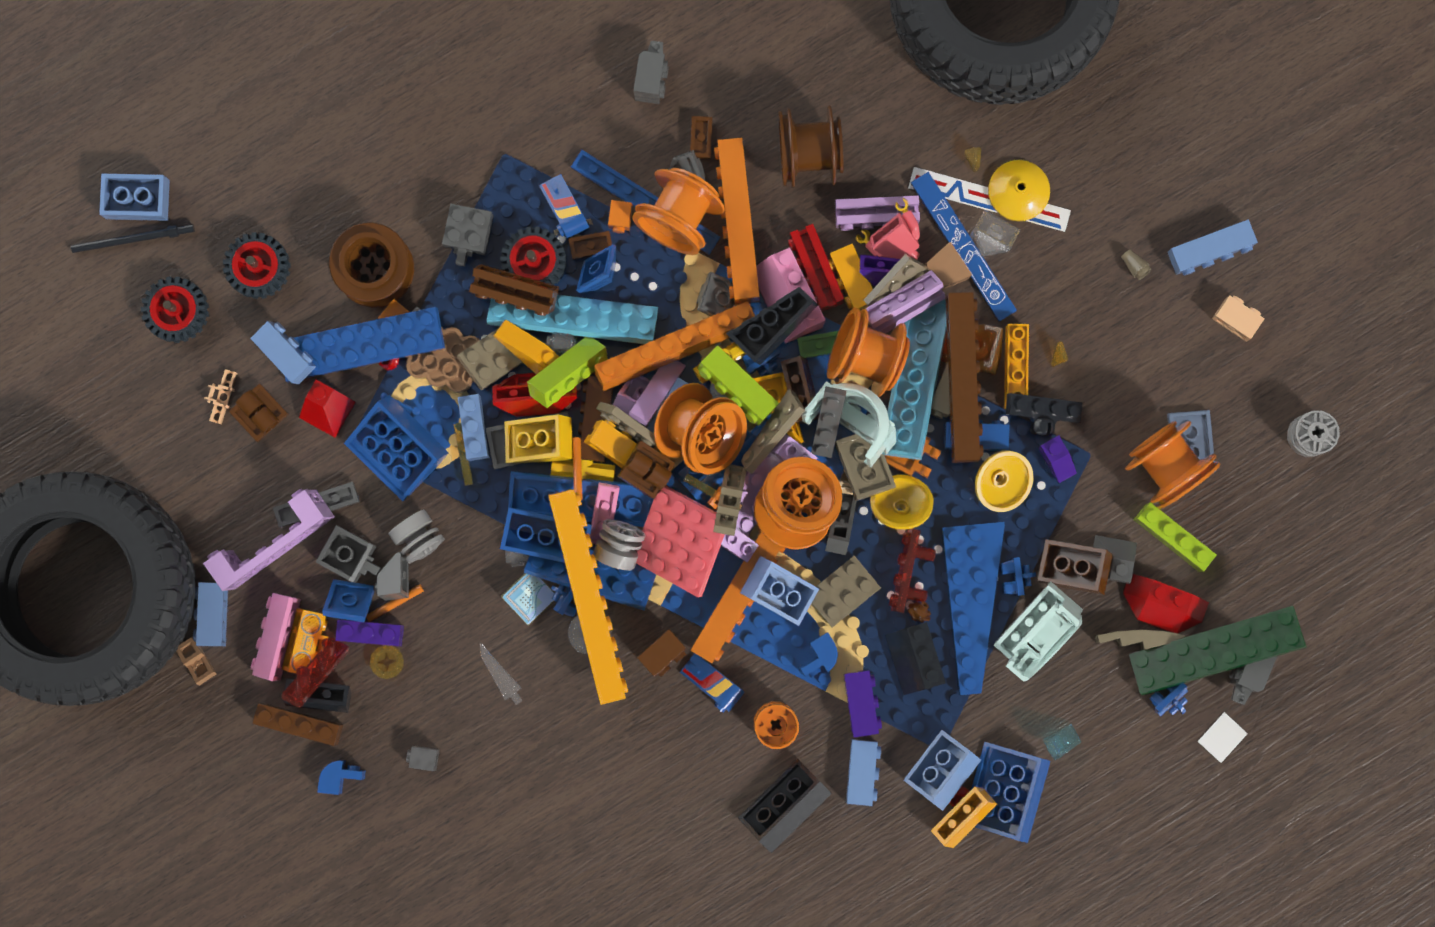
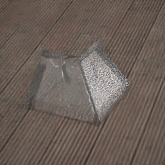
[970,210,1021,257]

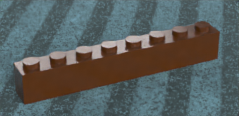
[945,292,983,463]

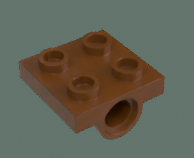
[229,383,289,442]
[618,441,675,499]

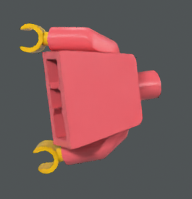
[856,198,920,260]

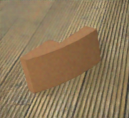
[176,637,216,686]

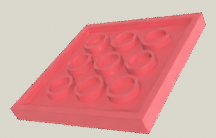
[635,486,725,597]

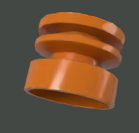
[753,701,799,749]

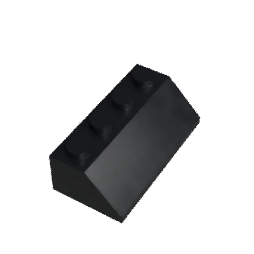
[738,759,832,853]

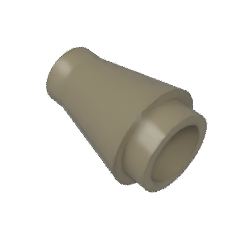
[1121,249,1151,280]

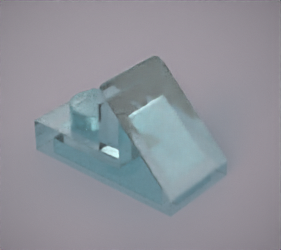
[1043,724,1082,760]

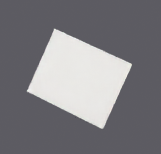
[1198,712,1248,763]

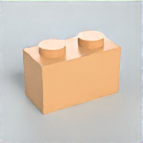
[1212,296,1265,342]

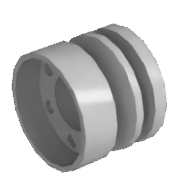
[1287,411,1340,457]
[388,509,445,564]
[593,519,645,570]

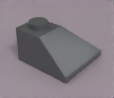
[1093,535,1137,584]

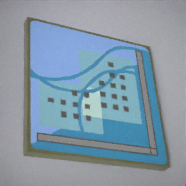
[500,573,555,625]

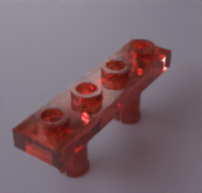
[889,528,936,613]
[282,638,349,708]

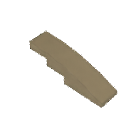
[713,464,746,536]
[1094,630,1185,650]

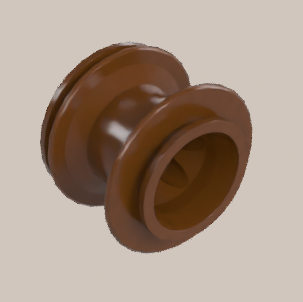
[779,105,844,188]
[329,222,414,308]

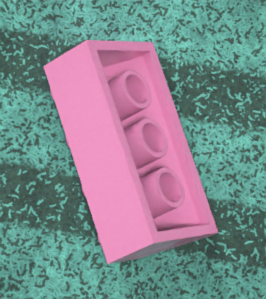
[756,248,826,344]
[251,593,301,681]

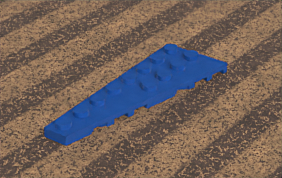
[942,522,1005,695]

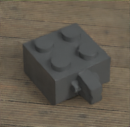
[634,41,669,104]
[442,204,494,267]
[316,525,381,583]
[1229,656,1277,705]

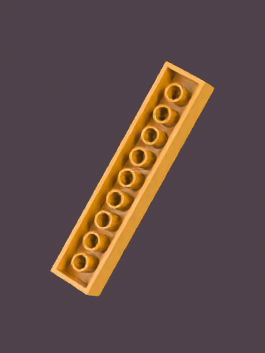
[548,489,628,705]

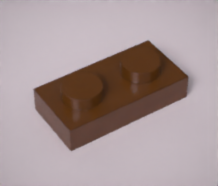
[690,116,712,159]
[569,231,612,260]

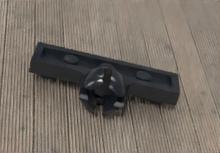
[1006,393,1082,436]

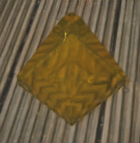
[965,147,981,172]
[1051,341,1068,367]

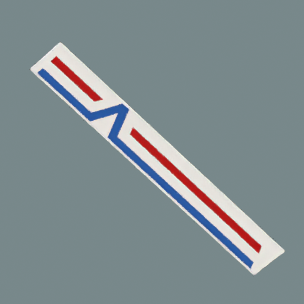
[908,167,1071,232]

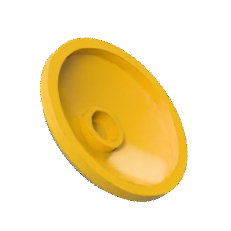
[988,160,1050,221]
[975,450,1033,512]
[870,475,934,529]

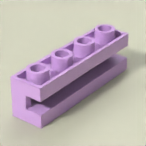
[835,196,920,231]
[865,270,945,333]

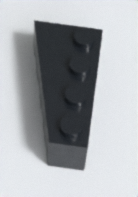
[726,287,818,365]

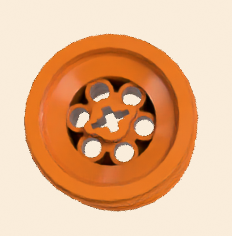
[632,168,725,255]
[827,307,910,397]
[654,383,747,475]
[1125,421,1221,509]
[754,457,842,549]

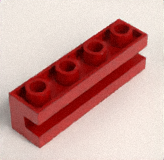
[788,224,844,312]

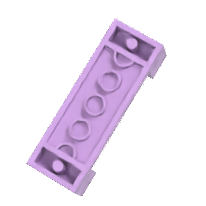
[721,434,817,562]
[203,489,335,591]

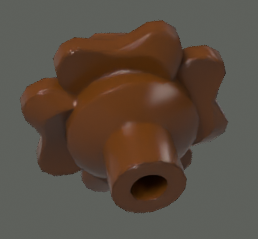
[908,601,931,623]

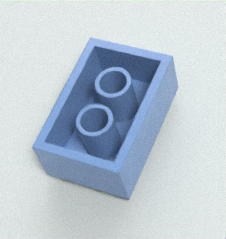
[100,174,170,221]
[740,556,819,626]
[904,730,981,811]

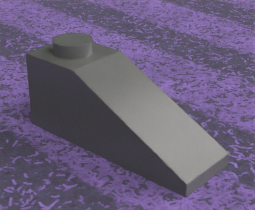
[825,493,857,555]

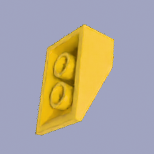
[505,414,573,463]

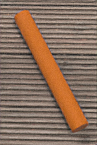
[572,437,583,500]
[366,584,424,622]

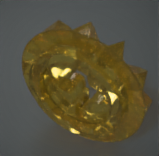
[370,645,404,679]

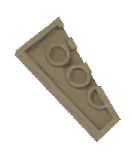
[741,389,805,474]

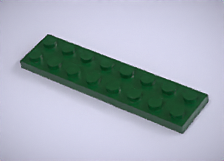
[1129,606,1307,695]

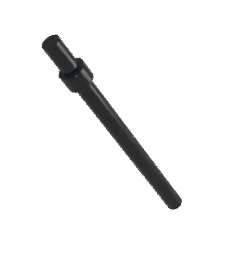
[71,224,195,253]

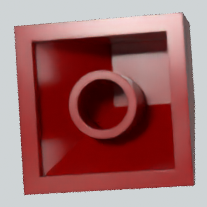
[299,380,356,438]

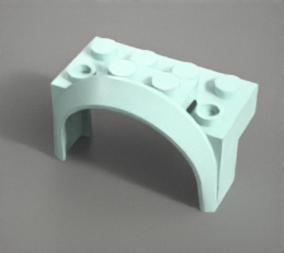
[802,381,896,467]
[994,582,1083,682]

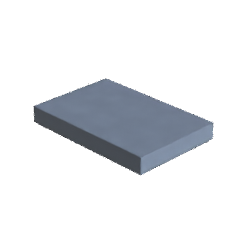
[1167,410,1216,472]

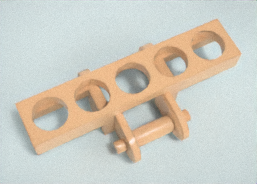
[204,369,237,424]

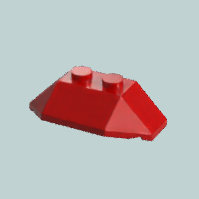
[492,373,577,417]
[1123,574,1209,634]

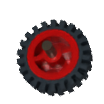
[501,227,566,285]
[223,232,291,299]
[141,276,209,343]

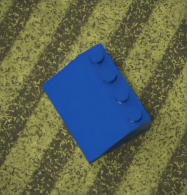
[344,395,449,501]
[971,742,1051,843]

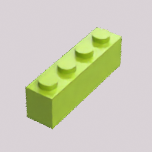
[527,337,608,408]
[697,345,779,426]
[1134,502,1217,572]

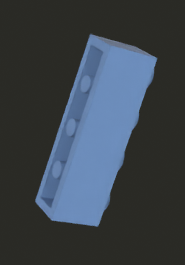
[1167,219,1258,276]

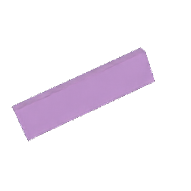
[629,361,686,426]

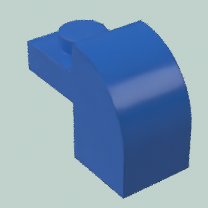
[800,632,838,677]
[317,760,366,795]

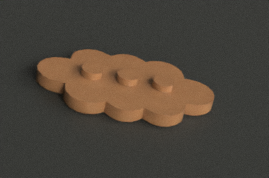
[405,327,479,393]

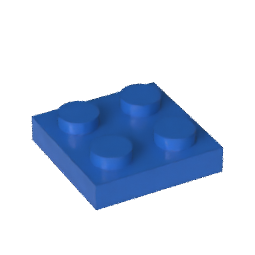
[323,579,374,622]

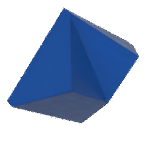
[576,244,616,293]

